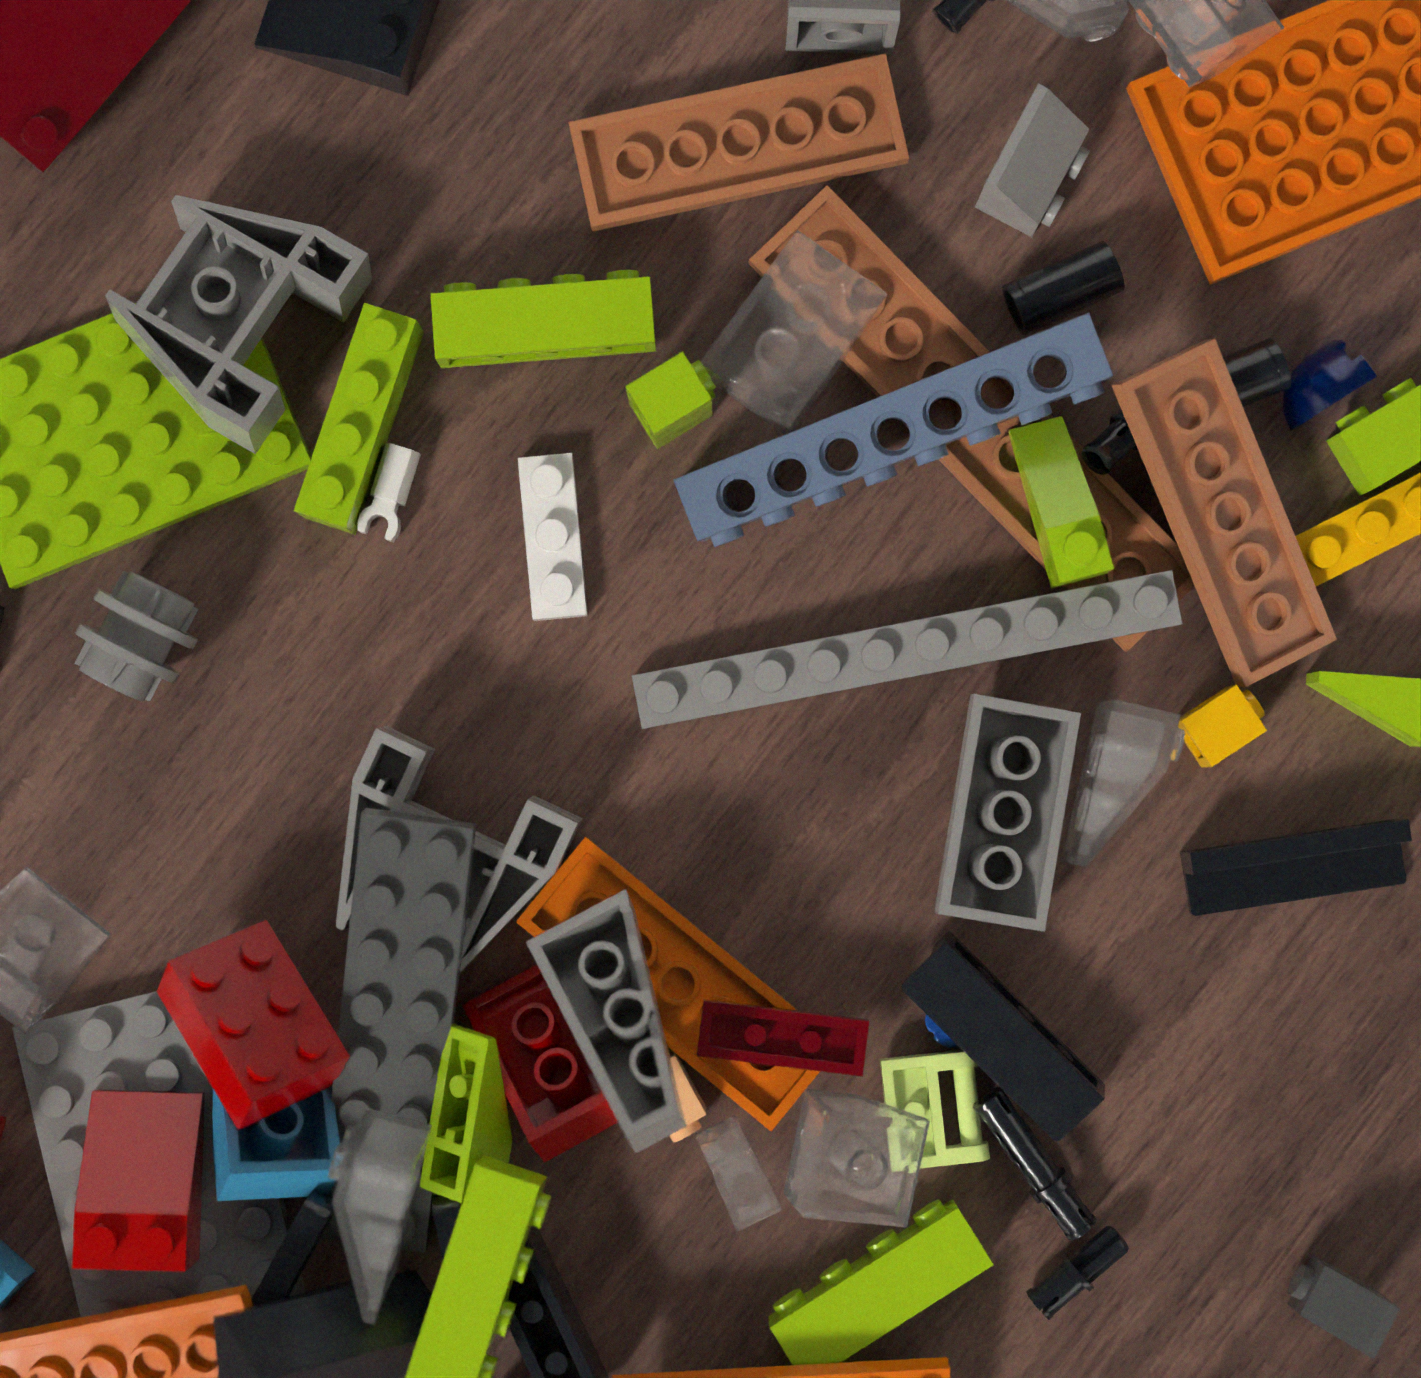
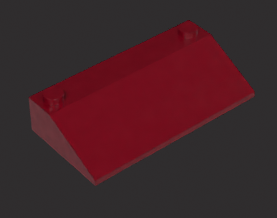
[0,0,191,173]

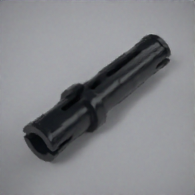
[973,1087,1097,1240]

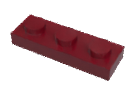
[697,999,870,1077]

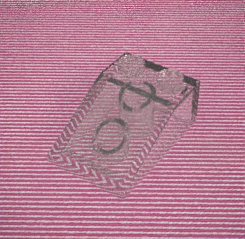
[700,230,887,435]
[1061,699,1185,867]
[328,1108,432,1324]

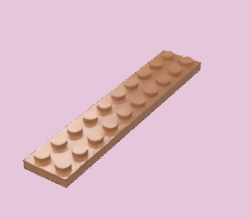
[749,185,1195,652]

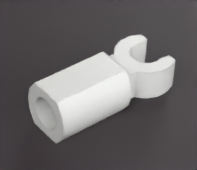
[357,443,421,543]

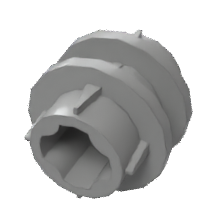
[74,571,198,701]

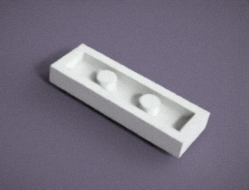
[518,453,588,621]

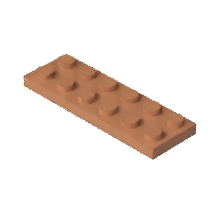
[568,53,909,232]
[1112,338,1337,687]

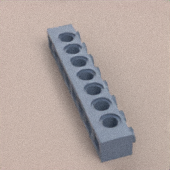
[673,313,1113,547]

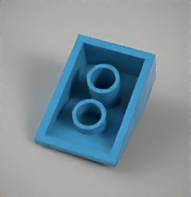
[212,1086,342,1201]

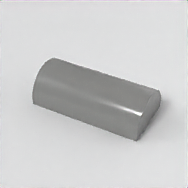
[934,694,1081,932]

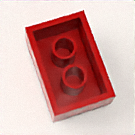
[157,920,350,1130]

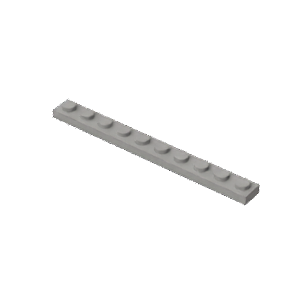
[632,570,1182,729]

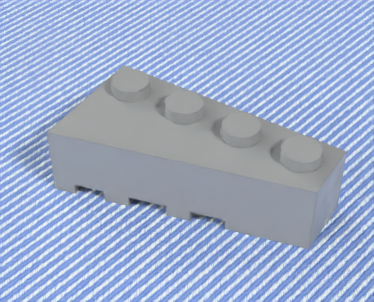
[526,889,686,1153]

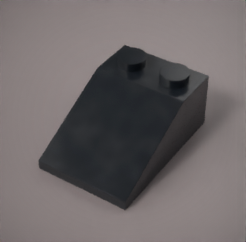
[254,0,439,96]

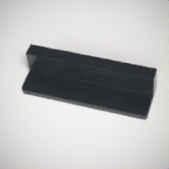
[1180,819,1412,916]
[901,930,1105,1142]

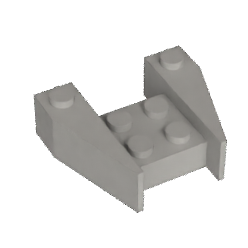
[105,195,372,454]
[336,726,583,972]

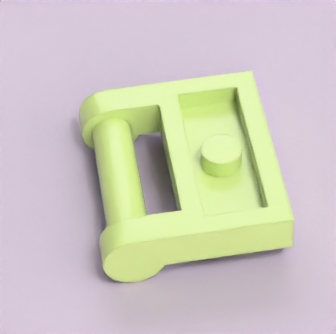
[880,1049,990,1171]

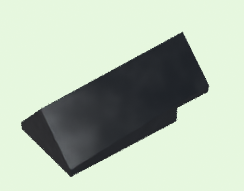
[213,1270,432,1378]

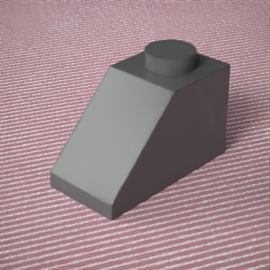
[1287,1255,1400,1359]

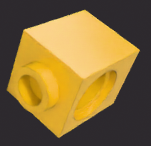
[1172,684,1267,768]

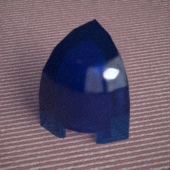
[1283,340,1377,430]

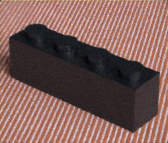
[507,1226,609,1378]

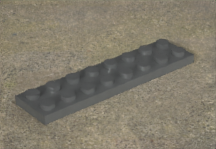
[321,808,477,1253]

